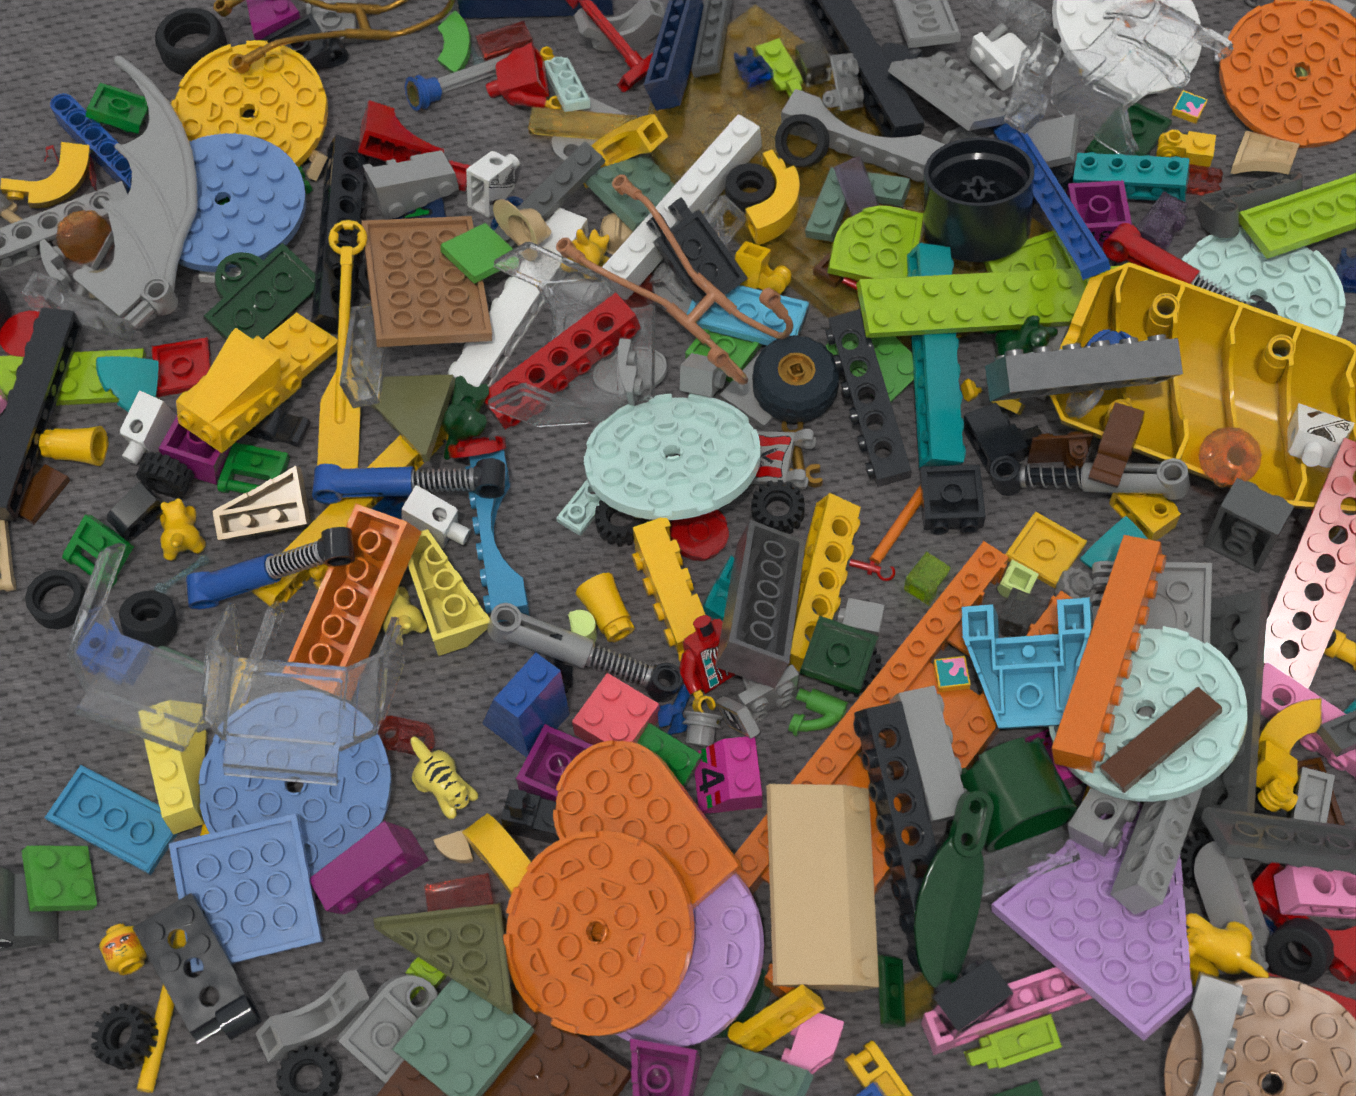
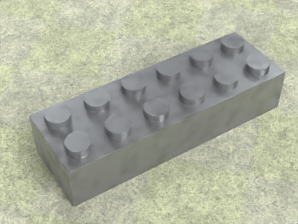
[985,334,1183,402]
[715,520,806,688]

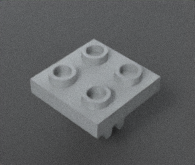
[738,664,799,723]

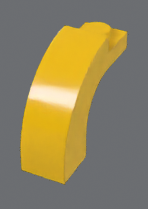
[584,114,668,188]
[0,142,90,208]
[745,149,800,245]
[462,813,531,895]

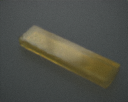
[528,107,637,140]

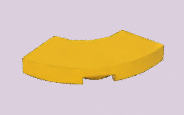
[1259,698,1322,755]

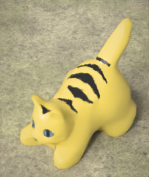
[410,737,479,819]

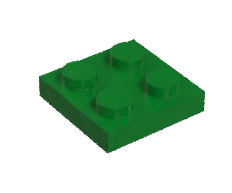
[85,83,149,134]

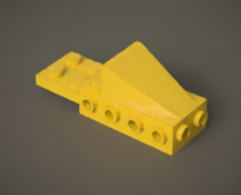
[176,312,338,453]

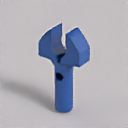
[658,684,691,735]

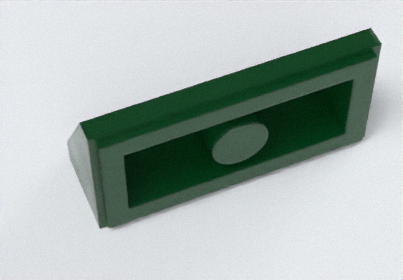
[878,955,906,1029]

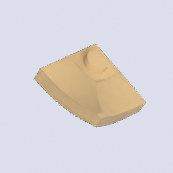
[1231,131,1300,175]

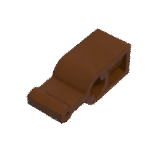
[1088,402,1145,488]

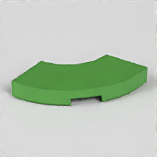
[437,10,471,73]

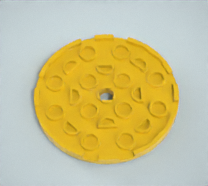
[171,40,328,166]

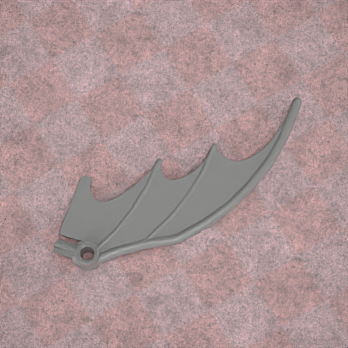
[73,55,198,329]

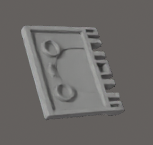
[888,51,1023,131]
[1090,561,1213,644]

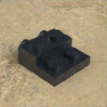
[920,464,986,535]

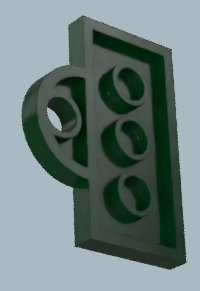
[203,243,315,340]

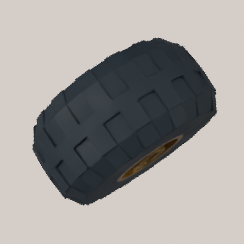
[752,335,839,423]

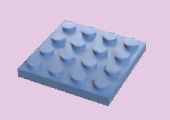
[168,813,324,973]

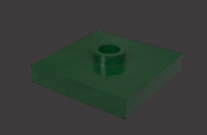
[799,615,878,694]

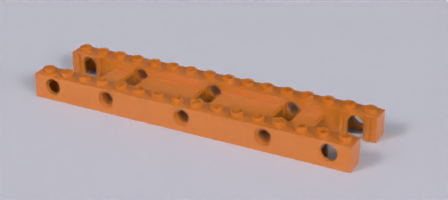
[734,541,1074,998]

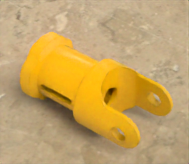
[1323,628,1356,671]

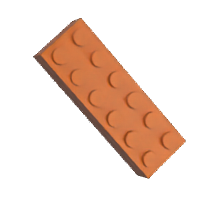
[283,504,422,701]

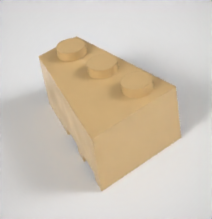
[212,466,311,541]

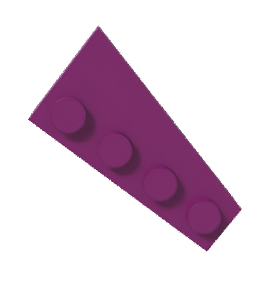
[630,1038,700,1096]

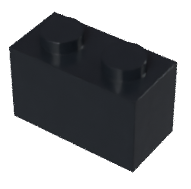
[930,959,1014,1039]

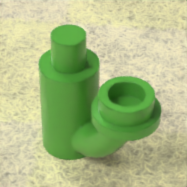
[788,688,849,737]

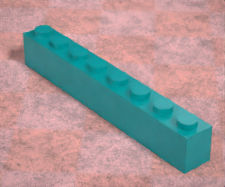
[907,243,966,468]

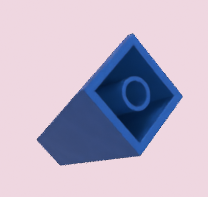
[482,653,570,758]

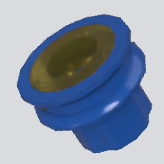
[405,75,442,111]

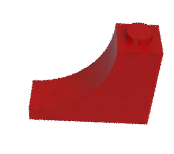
[358,100,444,163]

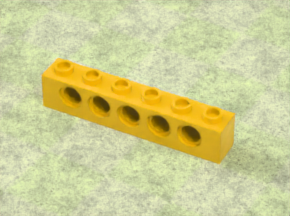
[788,493,861,672]

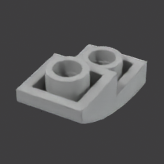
[40,239,73,299]
[618,338,643,405]

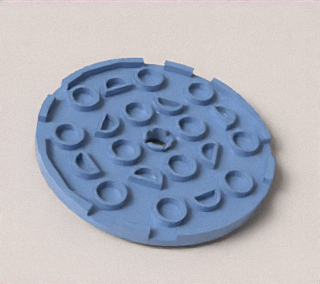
[179,133,306,272]
[198,690,392,877]

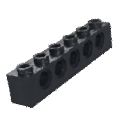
[825,309,911,487]

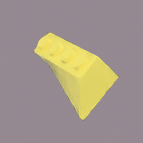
[408,529,490,656]
[138,702,208,835]

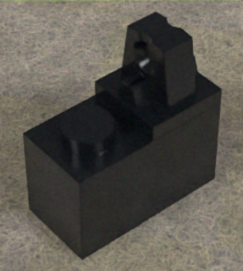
[963,402,1042,474]
[500,789,560,844]

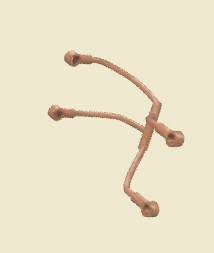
[556,174,793,385]

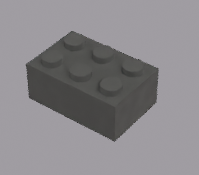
[1203,478,1294,573]

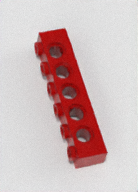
[484,292,641,430]

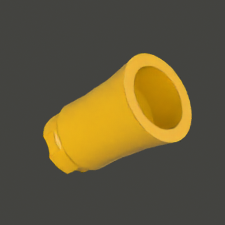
[39,426,109,466]
[575,573,635,643]

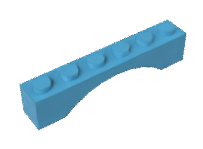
[465,449,530,622]

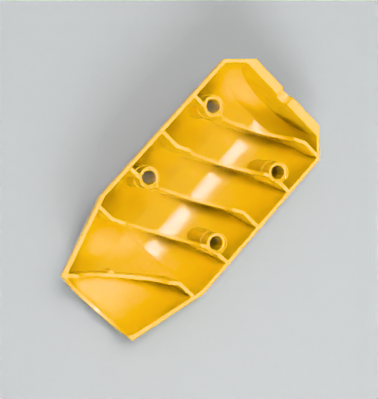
[1049,262,1356,514]

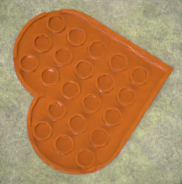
[553,740,743,941]

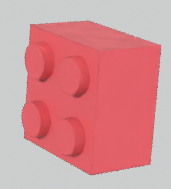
[572,673,660,745]

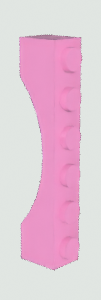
[781,1013,844,1074]

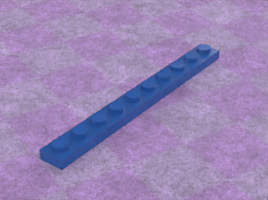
[993,119,1111,280]

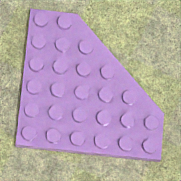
[992,802,1192,1041]

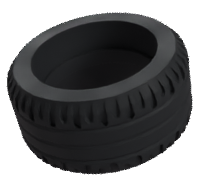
[155,8,227,76]

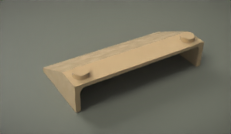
[766,784,879,992]

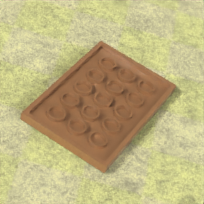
[362,216,492,347]

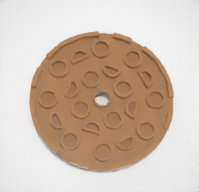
[1164,977,1356,1096]

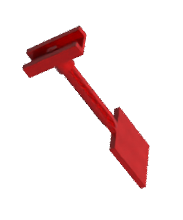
[566,0,654,93]

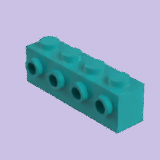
[1073,152,1190,202]

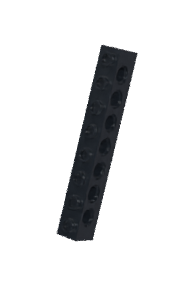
[311,135,369,335]
[854,701,938,972]

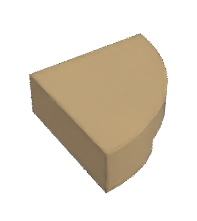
[306,149,327,181]
[433,829,474,863]

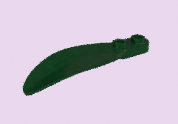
[914,790,994,989]

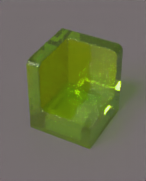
[904,551,950,606]

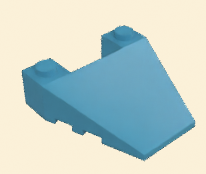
[961,597,1094,729]

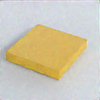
[1005,511,1087,589]

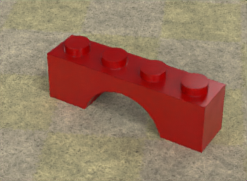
[1252,862,1356,985]

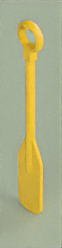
[317,220,368,469]

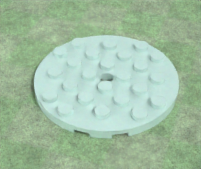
[1182,227,1346,357]
[584,393,761,520]
[1048,625,1247,802]

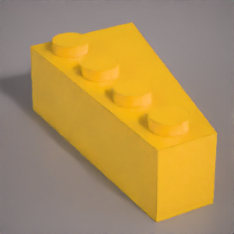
[631,517,705,653]

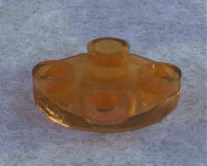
[56,210,111,264]
[1199,427,1262,487]

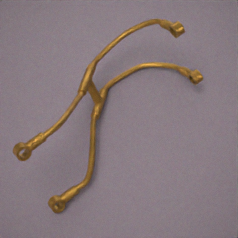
[213,0,456,74]

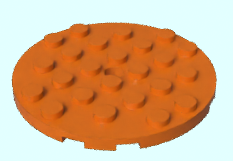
[1219,0,1356,148]
[503,830,695,1036]

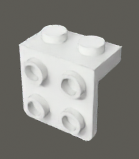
[970,32,1042,91]

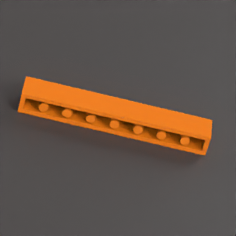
[1052,535,1166,773]

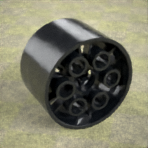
[923,137,1034,262]

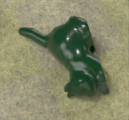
[995,315,1058,356]
[442,375,489,460]

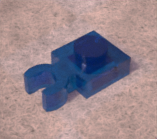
[733,46,774,88]
[1335,248,1356,294]

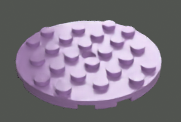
[616,873,764,1048]

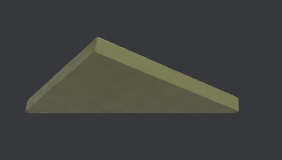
[351,374,455,462]
[374,903,513,1015]

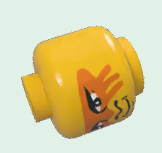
[99,924,147,975]

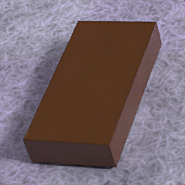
[18,464,70,525]

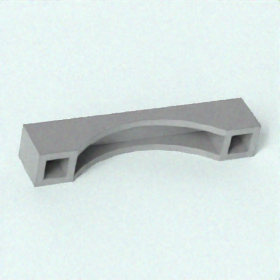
[781,89,945,183]
[1190,971,1247,1096]

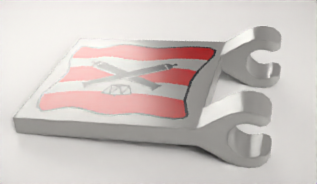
[751,429,816,489]

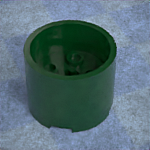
[960,737,1077,853]

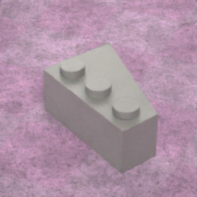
[363,150,459,220]

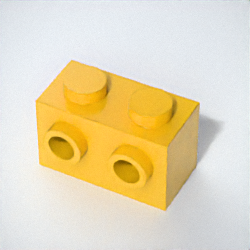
[1109,493,1181,541]

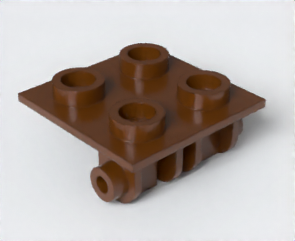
[1027,431,1093,468]

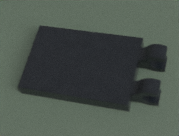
[646,197,748,304]

